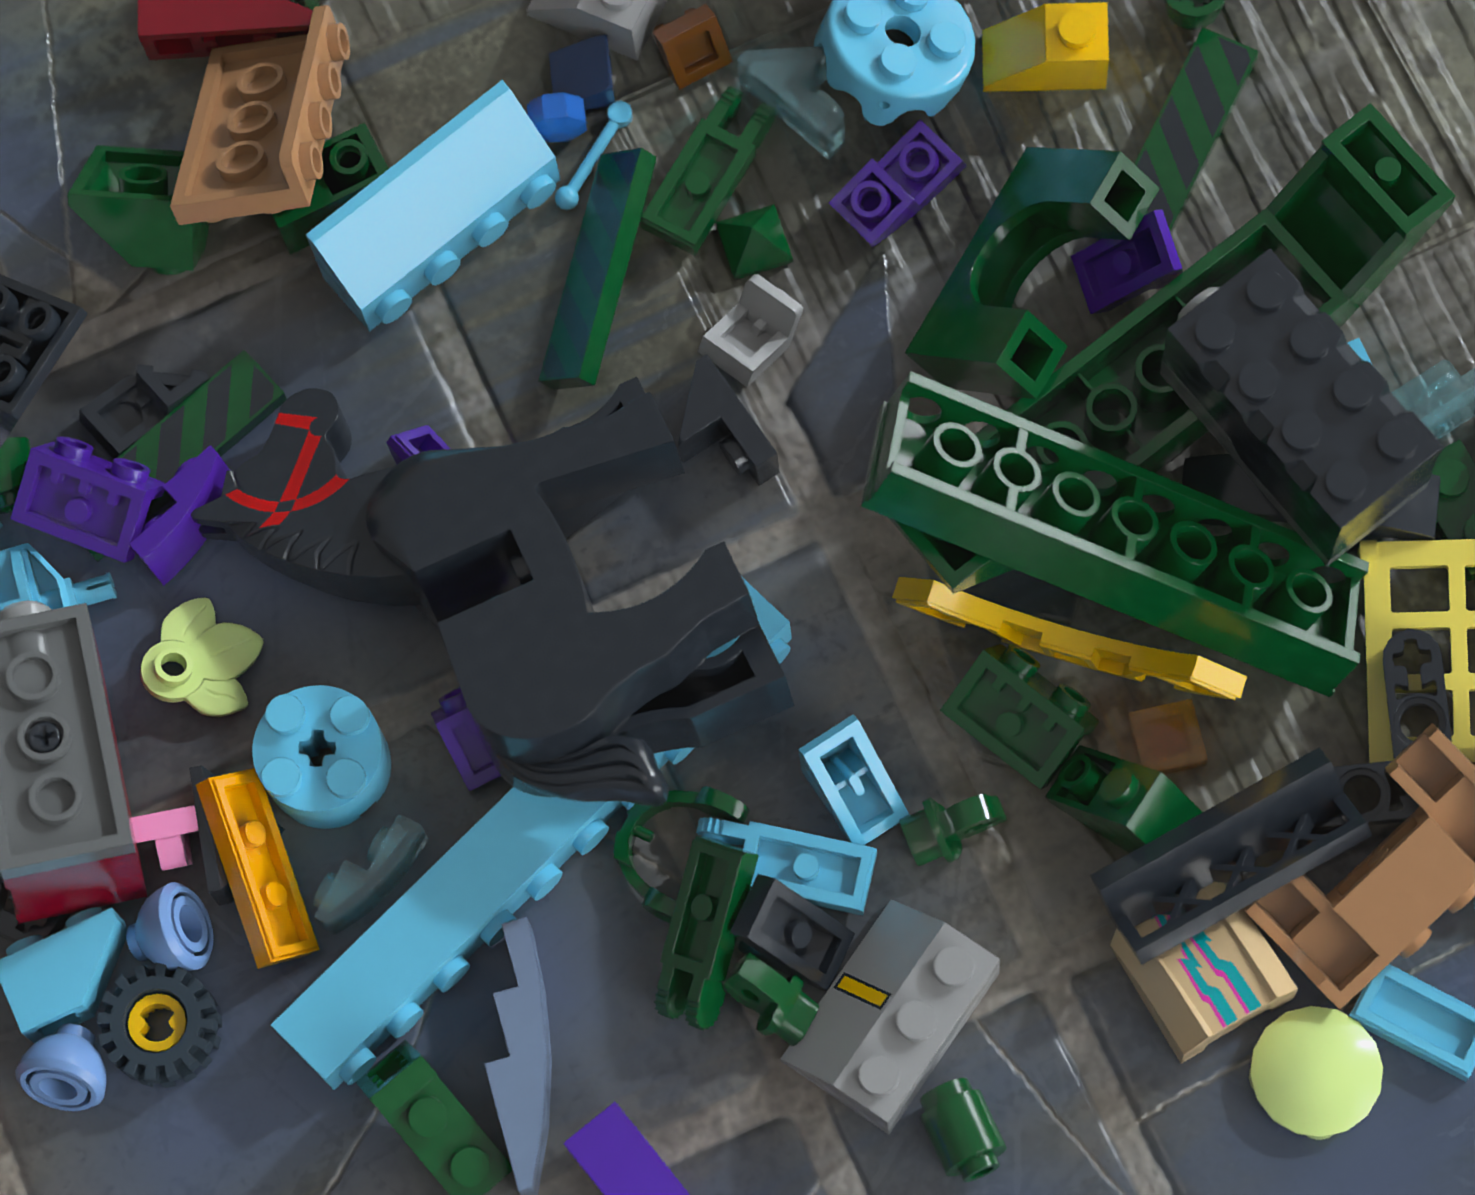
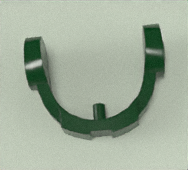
[614,786,750,924]

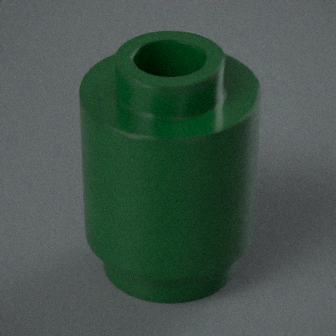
[920,1078,1007,1182]

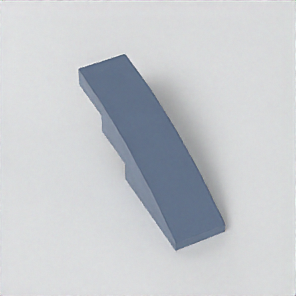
[485,917,552,1195]

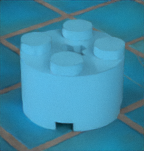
[252,685,391,829]

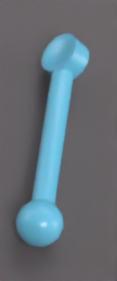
[555,101,632,210]

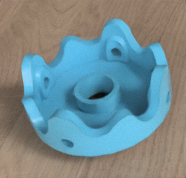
[814,0,975,126]

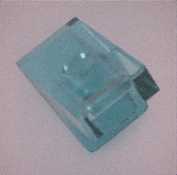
[737,46,845,160]

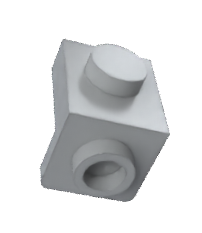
[698,274,803,387]

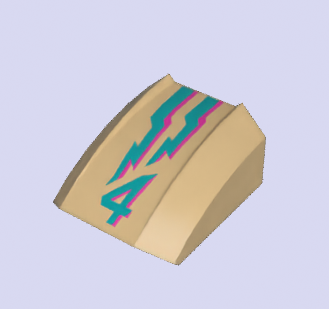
[1110,882,1298,1063]

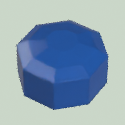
[527,92,587,143]

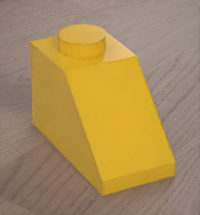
[982,2,1109,92]

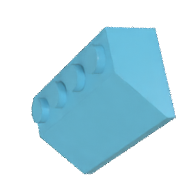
[306,80,561,331]

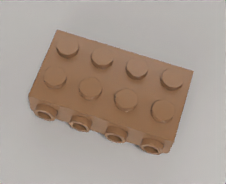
[170,5,350,225]

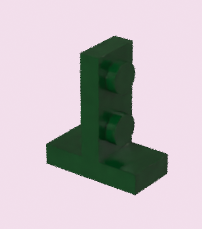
[355,1040,513,1195]

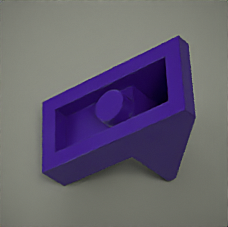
[1071,209,1183,314]

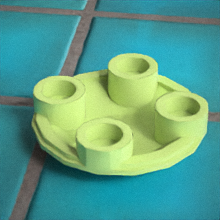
[1249,1006,1383,1140]

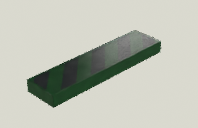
[1098,27,1259,241]
[538,148,657,390]
[85,350,287,562]

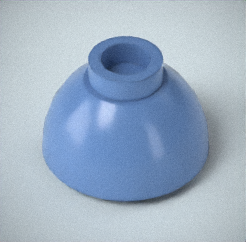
[126,882,214,971]
[15,1024,107,1111]

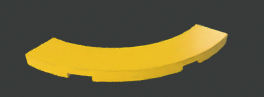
[892,577,1247,700]

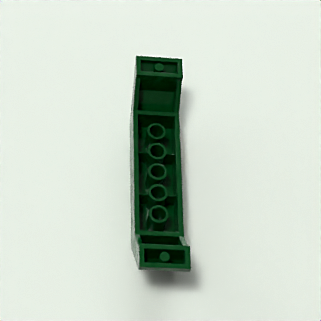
[889,103,1456,594]

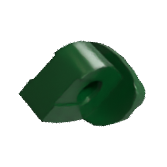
[899,794,1007,866]
[724,953,819,1046]

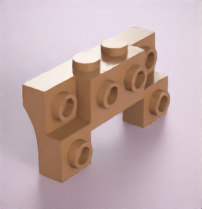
[1244,723,1475,1010]

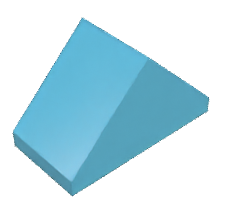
[798,715,909,845]

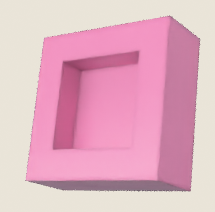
[131,805,199,871]

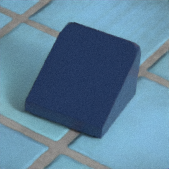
[549,35,615,110]

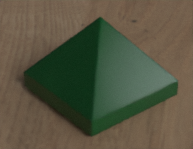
[715,204,793,281]

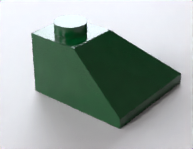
[67,145,209,275]

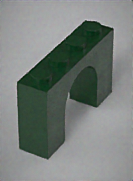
[905,147,1160,399]

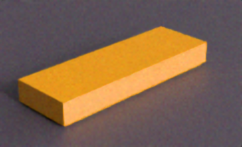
[196,768,320,969]

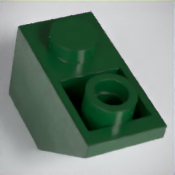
[270,122,389,255]
[1045,745,1203,853]

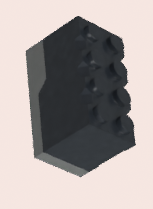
[1160,249,1444,567]

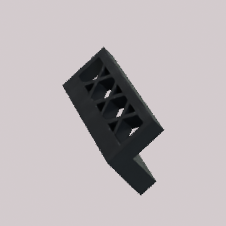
[1090,747,1373,965]

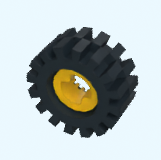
[97,963,222,1088]

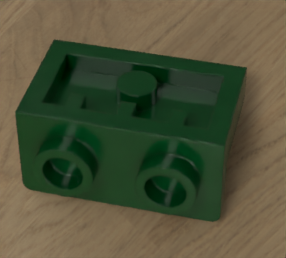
[940,644,1100,790]

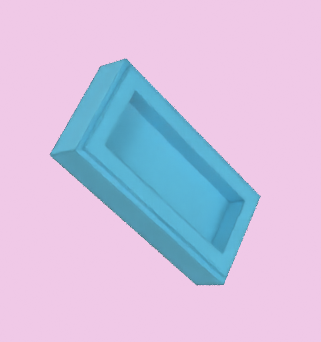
[1349,964,1475,1082]

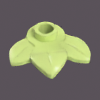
[140,598,264,717]

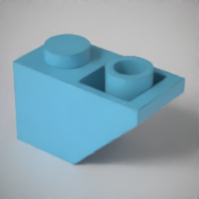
[0,907,127,1043]

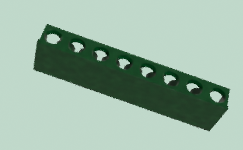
[861,371,1369,698]

